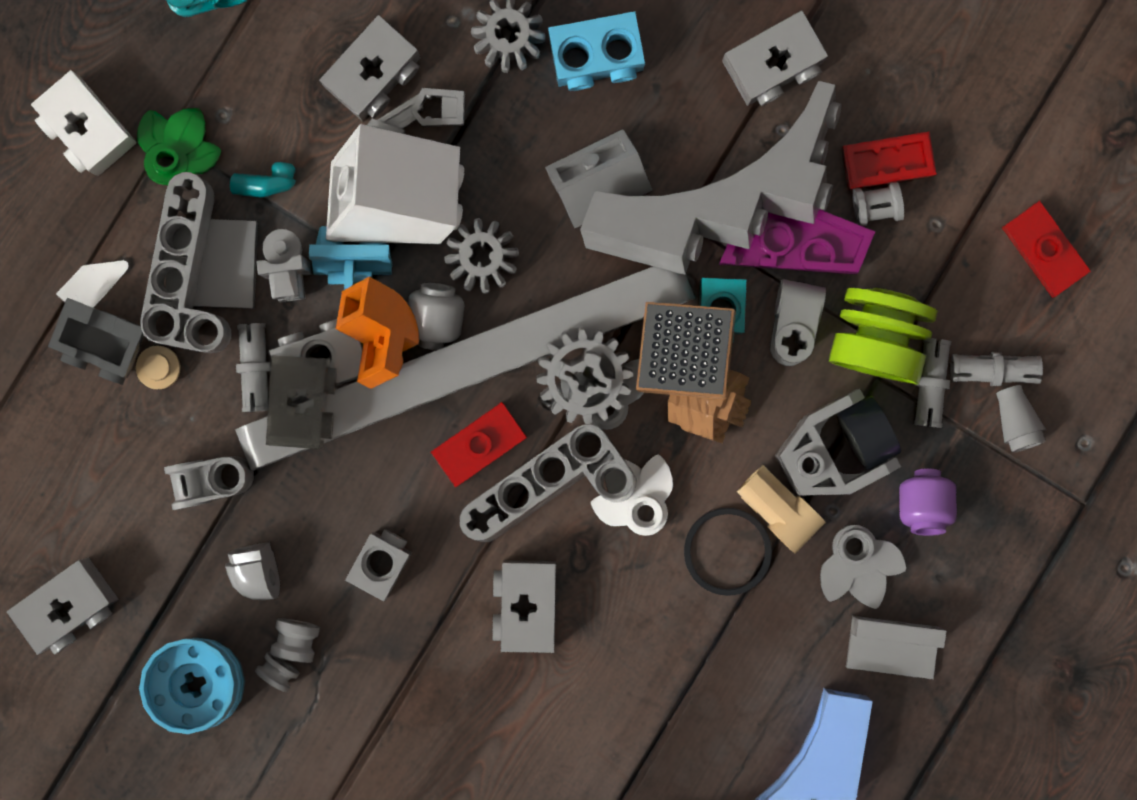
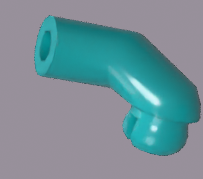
[230,162,296,197]

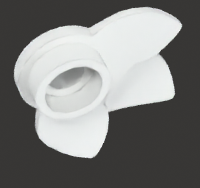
[591,455,673,536]

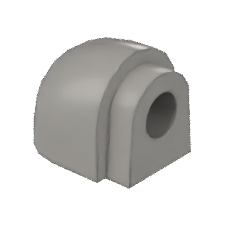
[225,542,280,600]

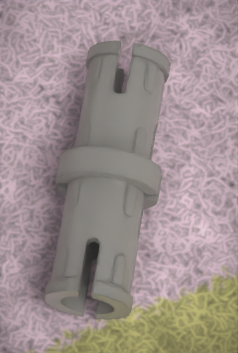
[236,323,271,412]
[914,338,952,428]
[950,352,1043,386]

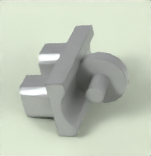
[256,229,313,302]

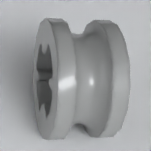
[255,652,300,692]

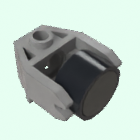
[775,388,901,495]

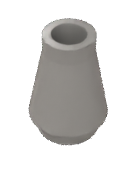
[996,385,1046,453]

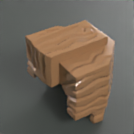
[668,370,751,444]

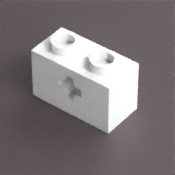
[31,70,137,176]

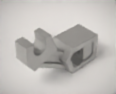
[367,88,465,134]

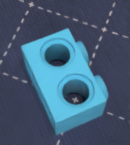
[548,11,645,91]

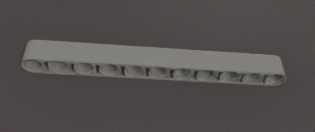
[235,266,695,471]

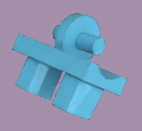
[309,226,392,290]

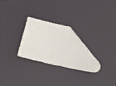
[56,260,129,308]

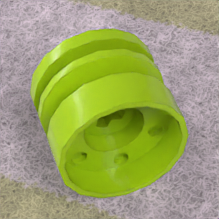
[828,288,938,384]

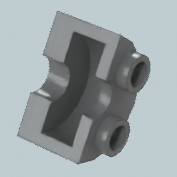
[48,298,144,385]

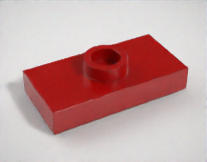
[841,132,937,191]
[1001,201,1091,298]
[431,402,527,488]

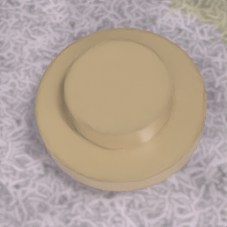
[136,346,181,390]

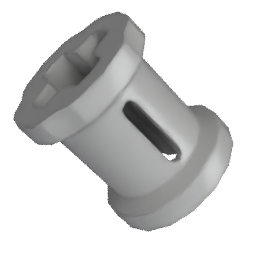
[852,182,904,227]

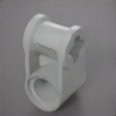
[770,279,826,366]
[164,456,254,510]

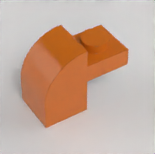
[335,276,419,389]

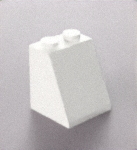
[326,124,464,244]

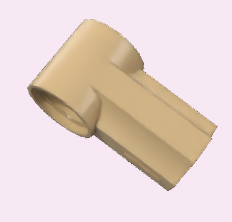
[736,465,826,554]

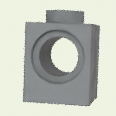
[345,529,413,601]

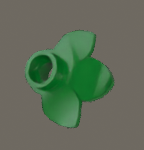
[137,108,222,185]

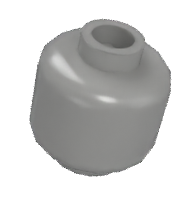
[407,283,465,350]

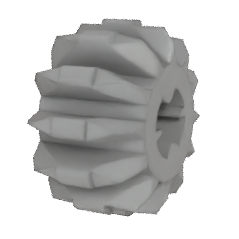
[471,0,545,73]
[444,218,519,294]

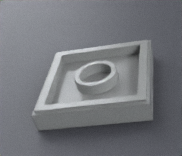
[166,218,258,309]

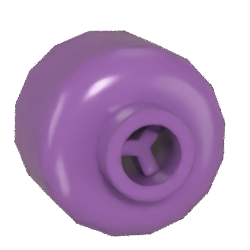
[899,469,957,536]

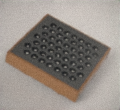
[636,302,736,400]

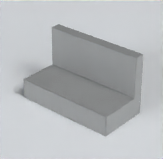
[545,129,652,228]
[846,615,946,679]

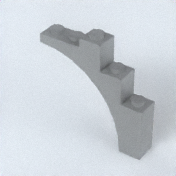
[580,81,842,275]

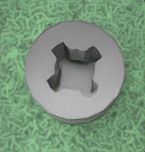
[270,618,320,663]

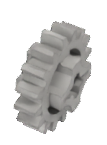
[536,327,633,424]

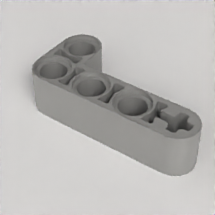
[140,172,231,353]
[460,424,636,542]

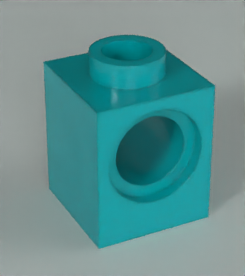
[699,278,747,342]

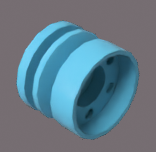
[139,638,245,734]

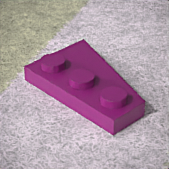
[719,209,875,274]

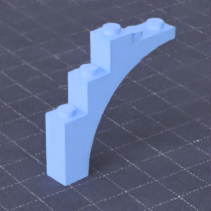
[755,688,873,800]

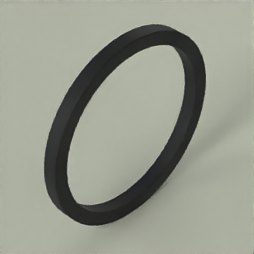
[684,508,772,596]

